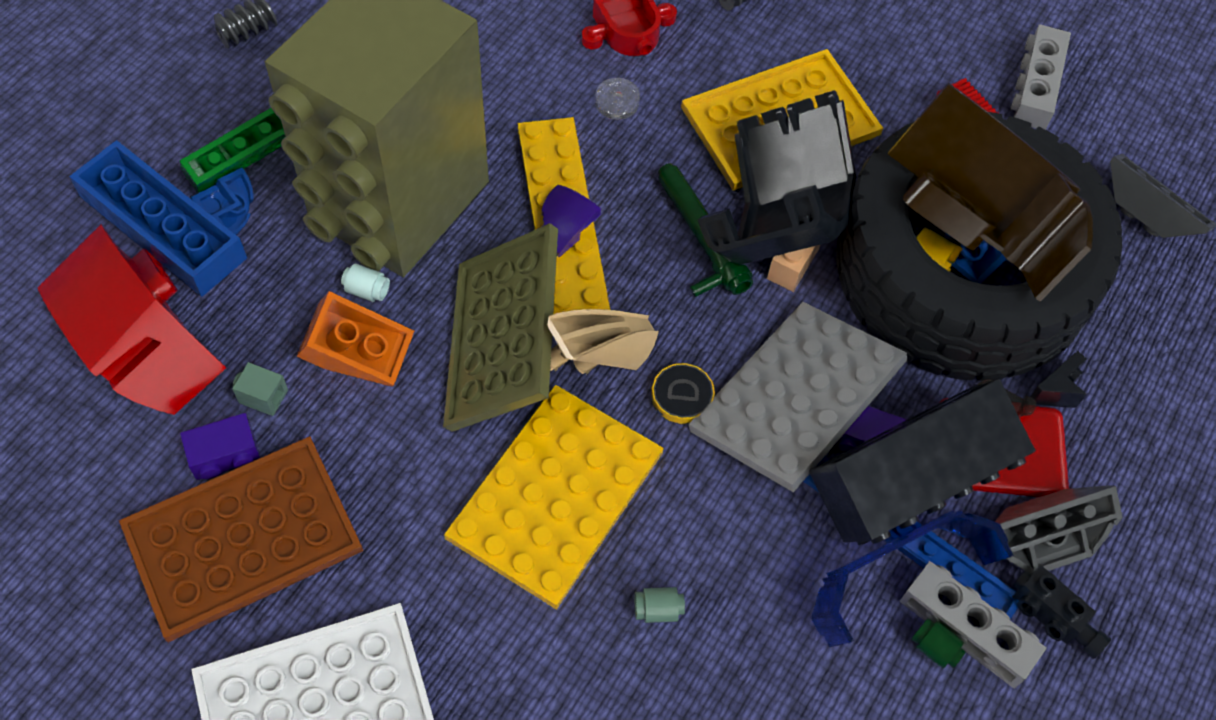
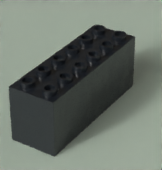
[809,379,1036,545]

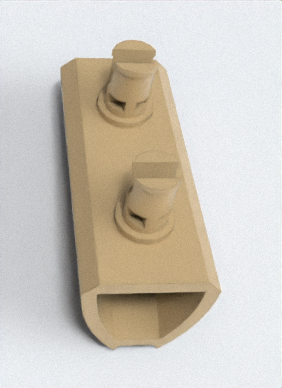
[547,309,659,375]

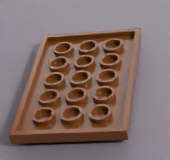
[119,436,363,643]

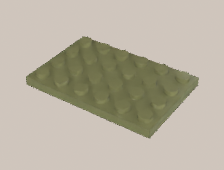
[443,223,558,432]

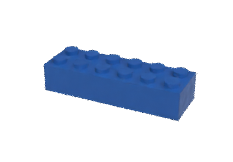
[69,140,247,297]

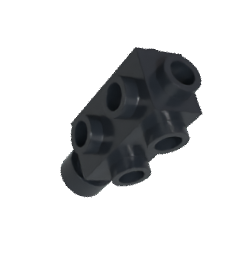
[1012,565,1112,659]

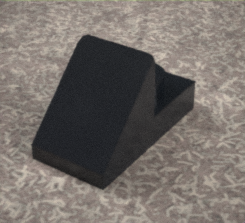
[1027,351,1087,408]

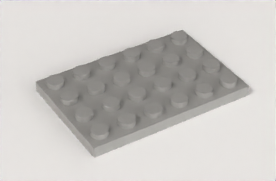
[689,302,907,492]

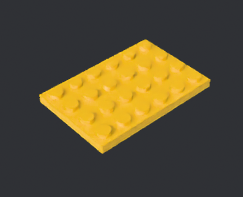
[681,49,883,191]
[444,385,664,610]

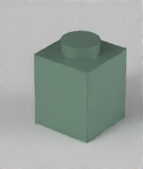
[232,362,288,416]

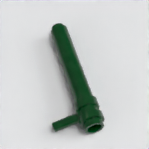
[658,163,753,297]

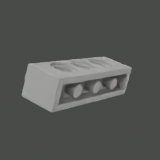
[1011,24,1071,130]
[899,561,1047,689]

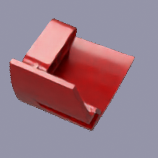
[37,224,226,415]

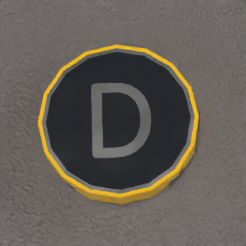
[651,363,715,424]

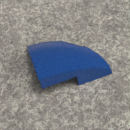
[190,167,254,235]

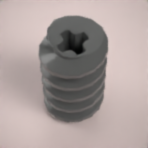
[214,0,278,49]

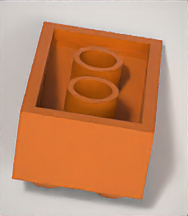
[297,291,414,387]

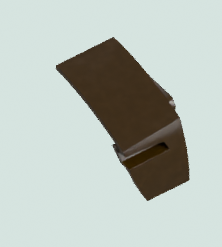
[888,82,1093,302]

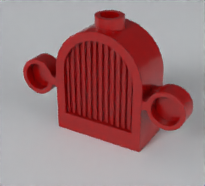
[582,0,677,56]

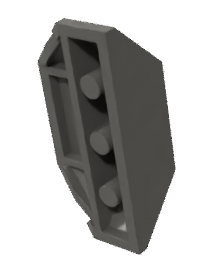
[1110,154,1216,238]
[993,485,1123,574]

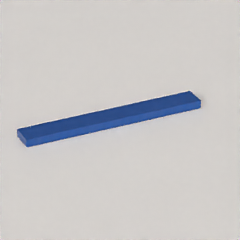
[803,456,1018,619]

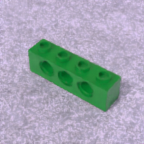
[180,108,286,194]

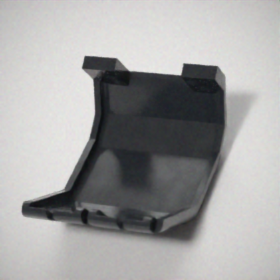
[698,90,857,265]

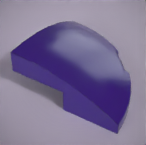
[541,185,601,257]

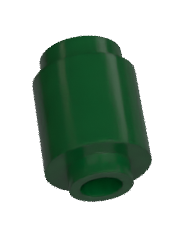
[911,618,966,669]

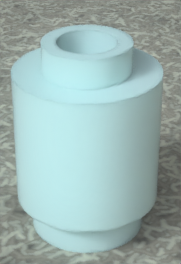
[341,263,390,302]

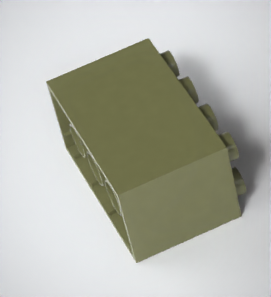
[265,0,489,278]

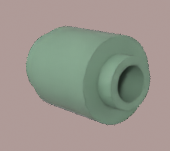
[634,587,685,623]

